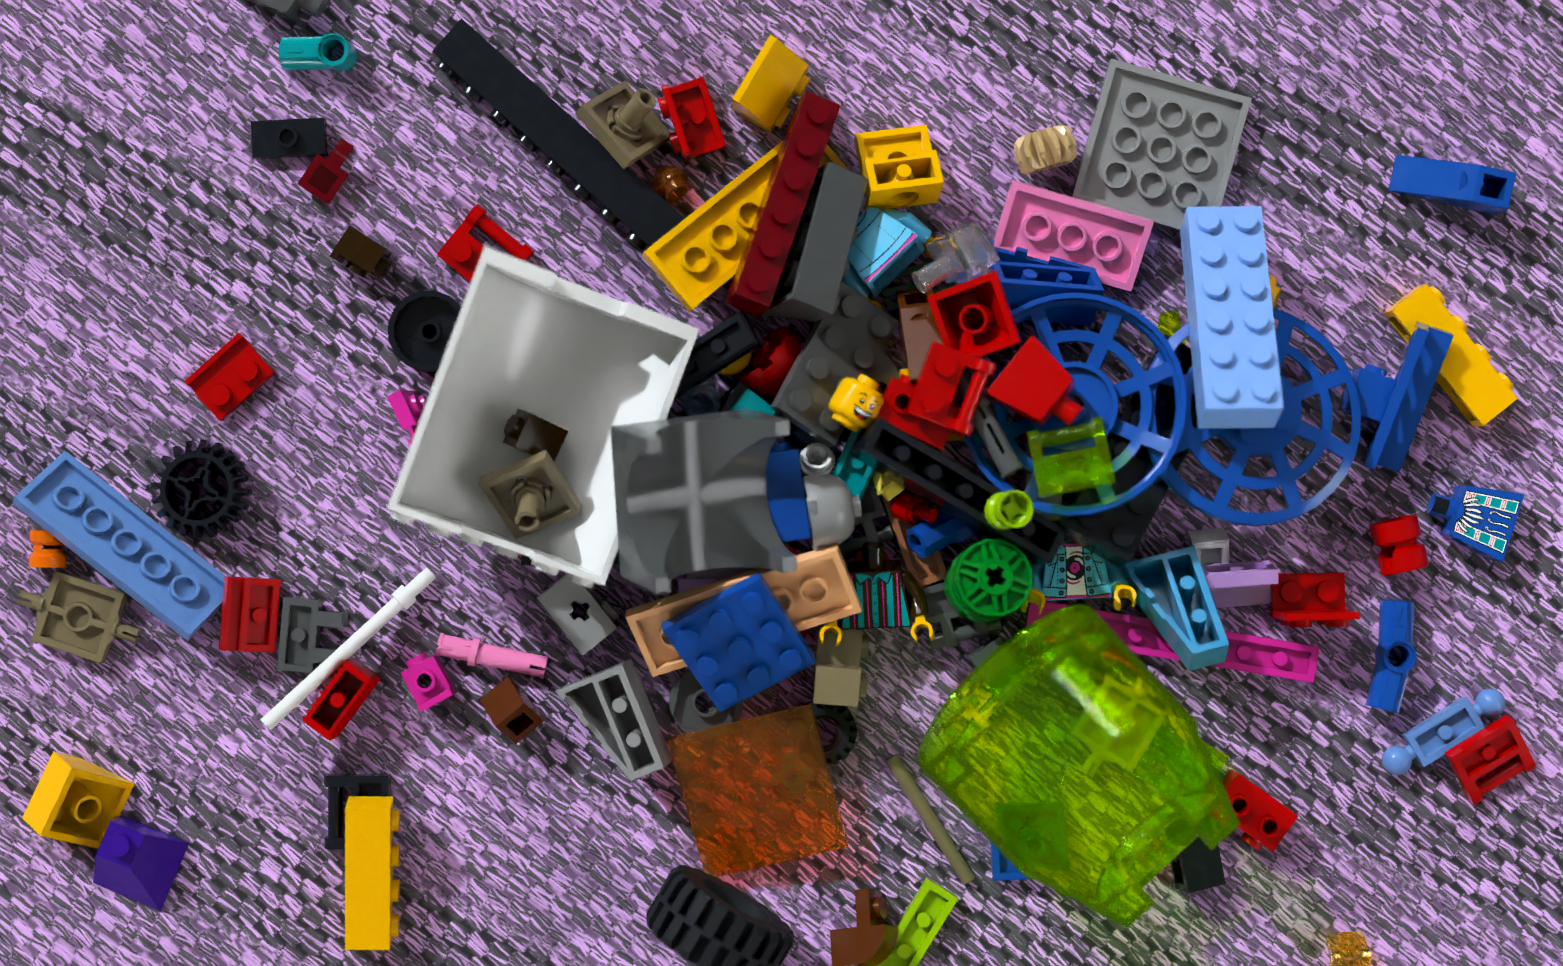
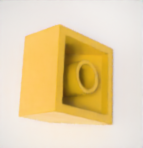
[732,35,811,133]
[22,751,135,849]

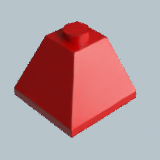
[927,271,1022,358]

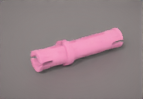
[436,633,549,679]

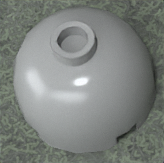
[802,474,862,549]

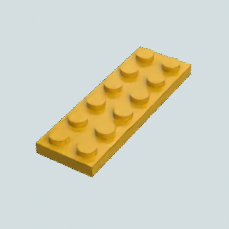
[641,141,848,313]

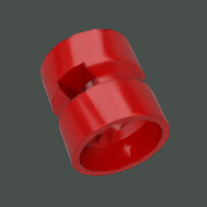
[1369,514,1429,575]

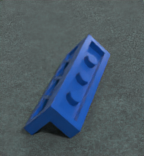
[1364,321,1454,472]

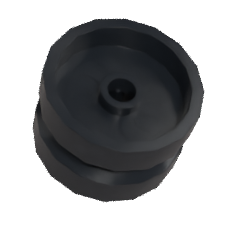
[388,290,462,374]

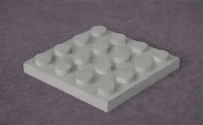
[1071,58,1252,232]

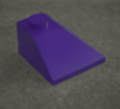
[93,815,189,911]

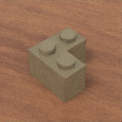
[812,625,869,707]

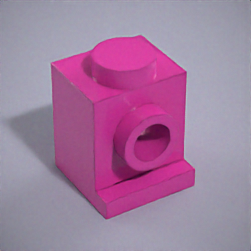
[401,652,457,712]

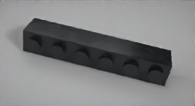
[849,418,1067,565]

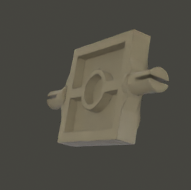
[17,570,142,664]

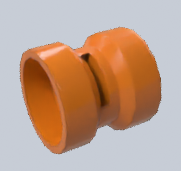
[29,530,67,568]

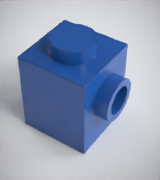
[1338,364,1396,423]

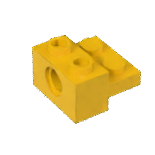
[854,125,944,210]

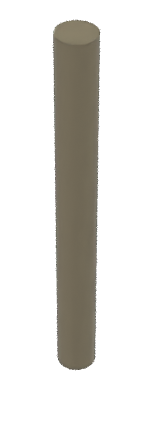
[885,754,975,885]

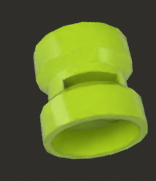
[984,490,1034,530]

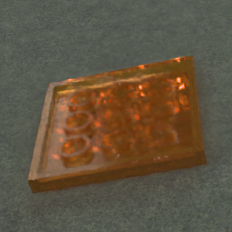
[668,704,849,877]

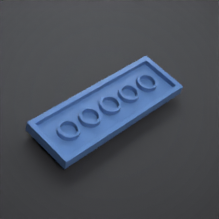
[13,451,225,641]

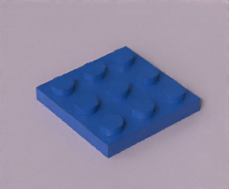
[662,572,816,712]

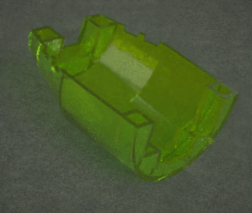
[918,604,1240,928]

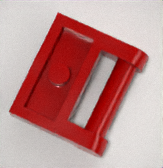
[437,204,535,282]
[905,341,996,437]
[1444,714,1536,806]

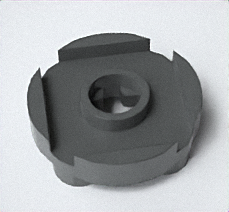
[669,669,743,739]

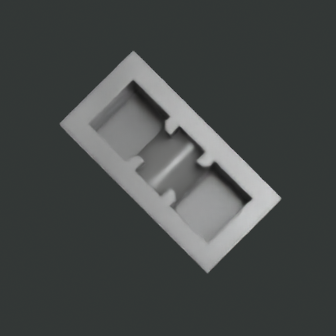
[537,573,620,655]

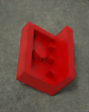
[657,77,727,162]

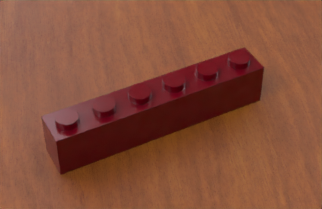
[725,91,841,317]

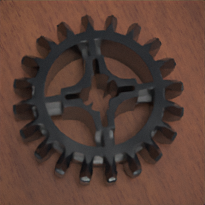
[150,439,252,539]

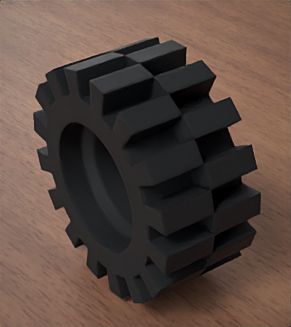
[791,701,857,766]

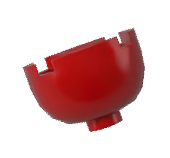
[735,326,801,399]

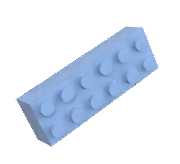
[1180,206,1284,428]

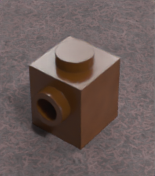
[480,676,544,744]

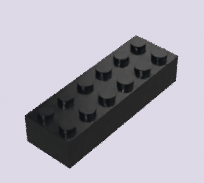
[1058,334,1198,567]

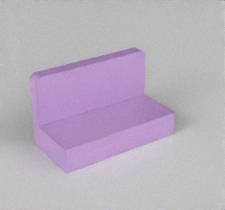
[1201,560,1278,608]

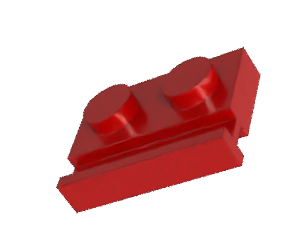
[184,333,276,421]
[219,576,281,653]

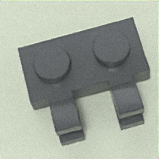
[277,596,350,673]

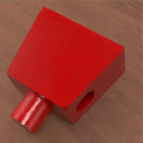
[986,335,1083,426]

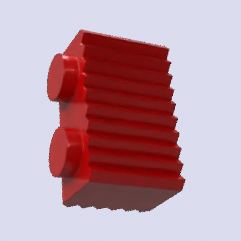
[302,658,381,741]

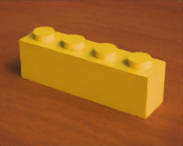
[1383,283,1518,427]
[345,796,400,950]

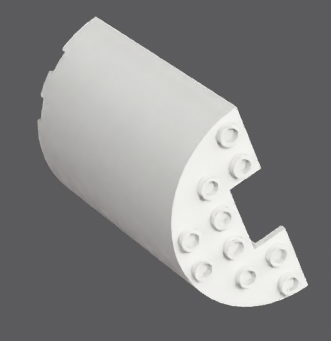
[387,246,699,589]

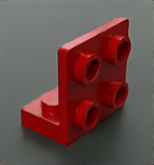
[1270,572,1360,628]

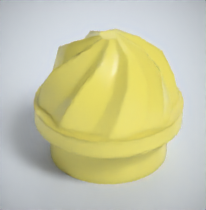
[872,470,905,502]

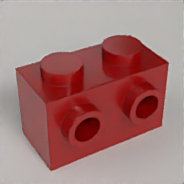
[875,374,961,450]
[1206,769,1298,852]

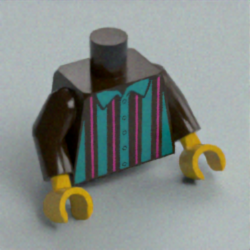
[819,542,935,647]

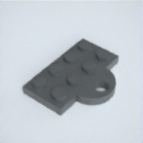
[770,282,900,447]

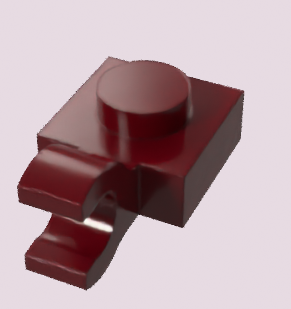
[297,138,353,205]

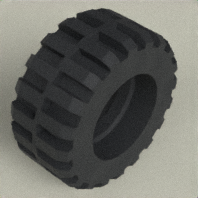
[646,865,794,966]

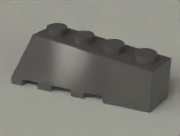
[763,162,868,322]

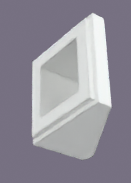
[1188,528,1229,565]

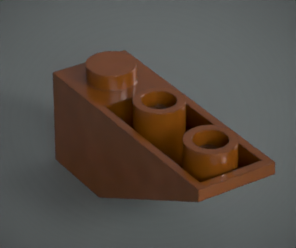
[896,287,943,384]

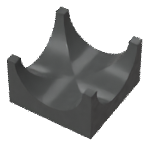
[610,408,797,594]

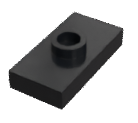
[251,118,328,159]

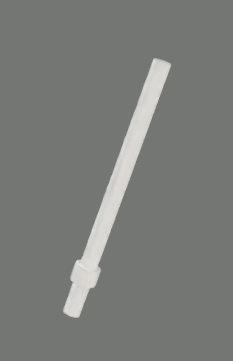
[260,568,436,730]

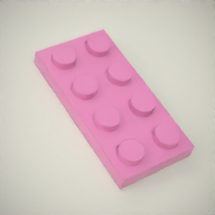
[993,179,1154,292]

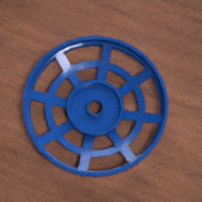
[959,292,1187,517]
[1140,309,1361,526]

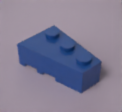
[973,237,1104,325]

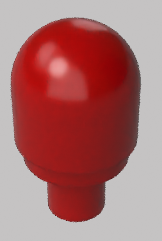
[890,492,938,524]

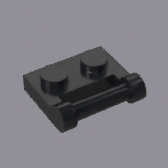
[324,774,391,850]

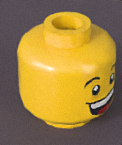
[828,374,884,433]

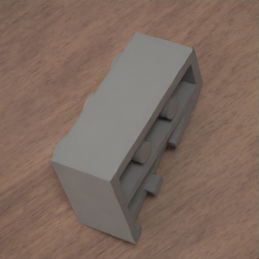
[555,658,673,781]

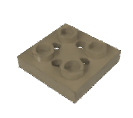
[575,81,671,169]
[479,450,582,539]

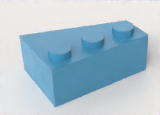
[1122,546,1229,671]

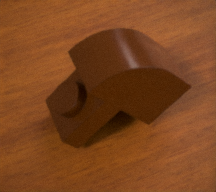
[830,888,898,966]

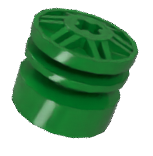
[944,539,1033,622]

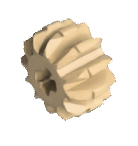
[1013,125,1078,175]

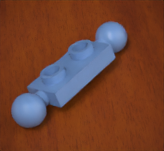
[1382,689,1506,775]

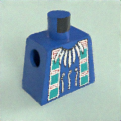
[1427,485,1524,561]

